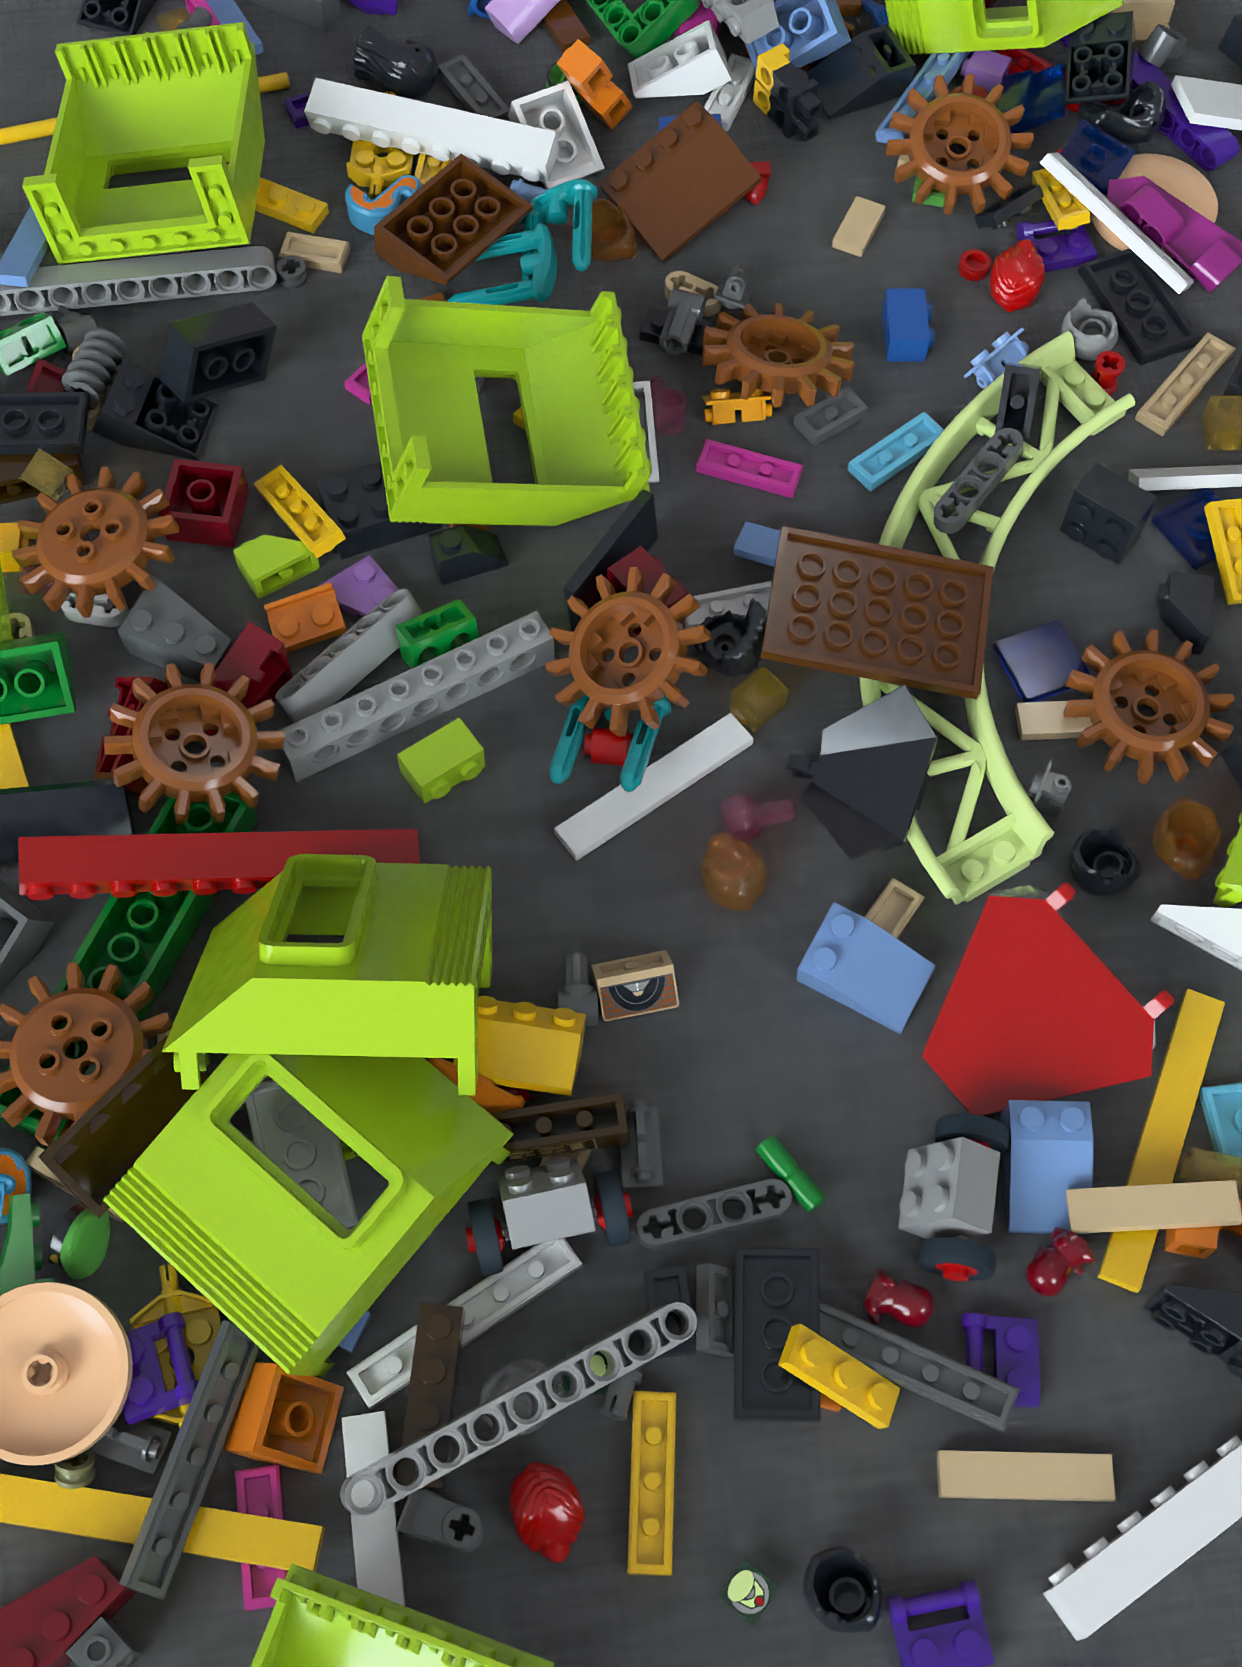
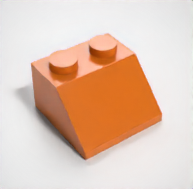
[223,1363,344,1474]

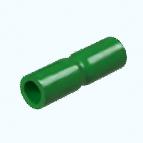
[755,1135,827,1213]

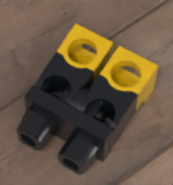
[753,43,823,142]

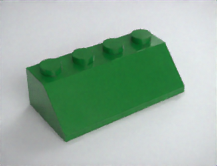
[0,631,76,725]

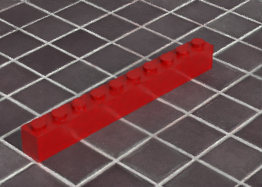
[18,829,420,900]

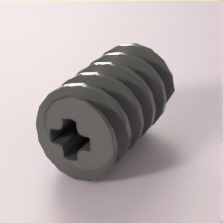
[61,328,127,407]

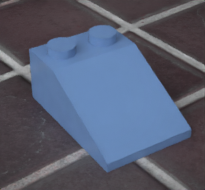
[744,0,851,71]
[796,902,936,1034]
[1000,1100,1093,1235]

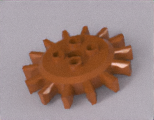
[885,73,1034,215]
[702,303,855,407]
[12,467,179,618]
[545,567,711,736]
[1063,629,1234,784]
[104,662,285,825]
[0,962,173,1146]

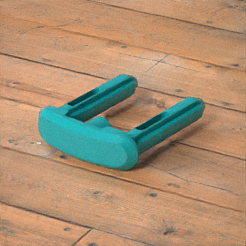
[520,178,598,281]
[447,223,558,305]
[549,683,671,792]

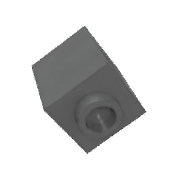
[66,1616,143,1667]

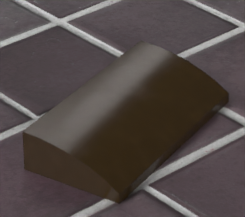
[38,1036,207,1218]

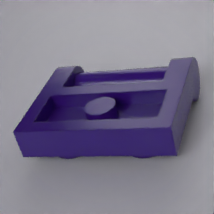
[1017,220,1097,272]
[123,1312,199,1425]
[962,1313,1040,1408]
[886,1579,995,1667]

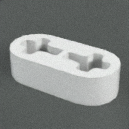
[61,593,129,627]

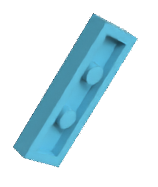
[848,411,944,492]

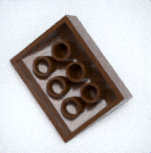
[598,100,762,263]
[374,154,533,285]

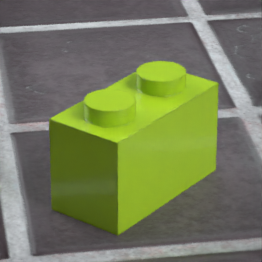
[397,718,486,804]

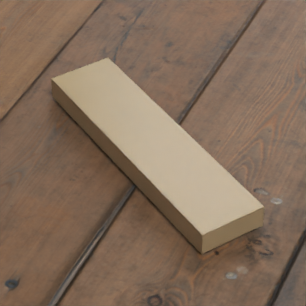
[1135,332,1236,437]
[1065,1180,1242,1234]
[936,1450,1116,1502]

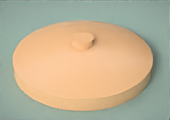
[1089,154,1218,259]
[0,1282,132,1465]

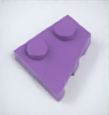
[317,555,399,617]

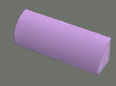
[485,0,560,44]

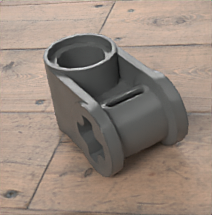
[395,1488,484,1553]

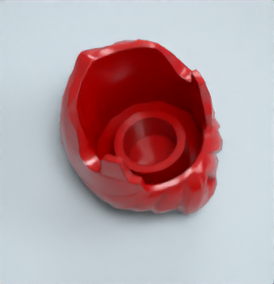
[989,239,1045,313]
[509,1461,585,1563]

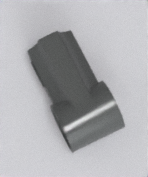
[1139,24,1188,67]
[659,288,706,355]

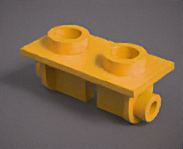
[702,389,772,425]

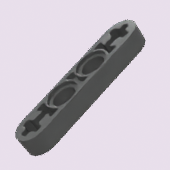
[934,428,1023,533]
[636,1179,792,1250]

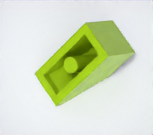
[233,534,320,600]

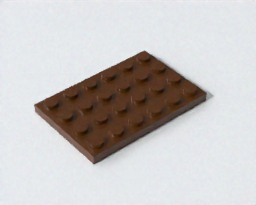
[760,526,994,700]

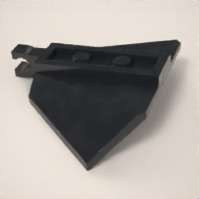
[786,685,938,860]

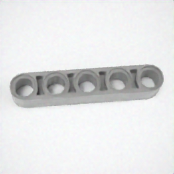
[275,589,423,723]

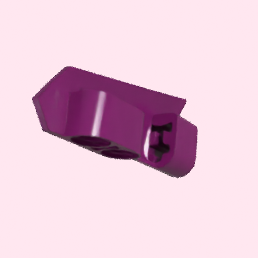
[1106,176,1242,294]

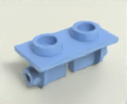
[964,328,1029,388]

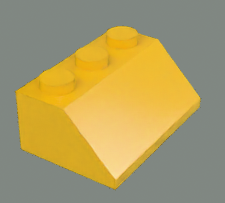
[453,996,586,1096]

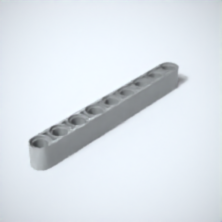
[0,246,277,316]
[340,1302,697,1516]

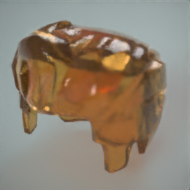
[591,199,637,261]
[1153,797,1222,881]
[701,832,767,911]

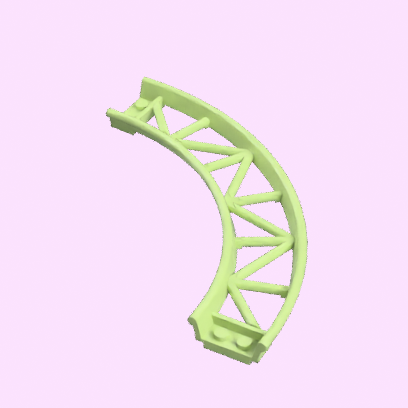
[860,331,1135,905]

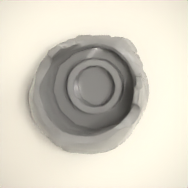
[1060,298,1118,360]

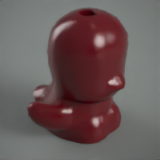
[1026,1227,1095,1297]
[862,1269,934,1328]

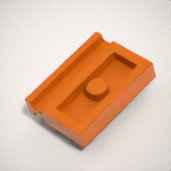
[264,582,347,653]

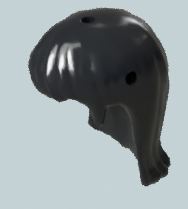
[352,25,439,100]
[1077,81,1165,144]
[694,598,768,677]

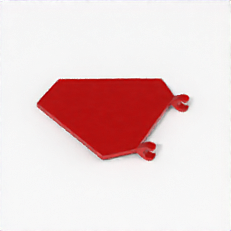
[921,882,1175,1116]

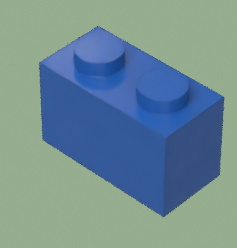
[882,288,935,362]

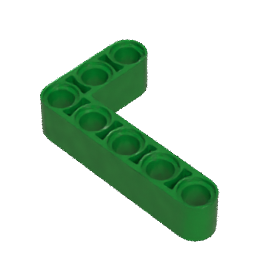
[586,0,700,59]

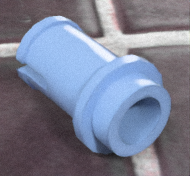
[510,178,548,202]

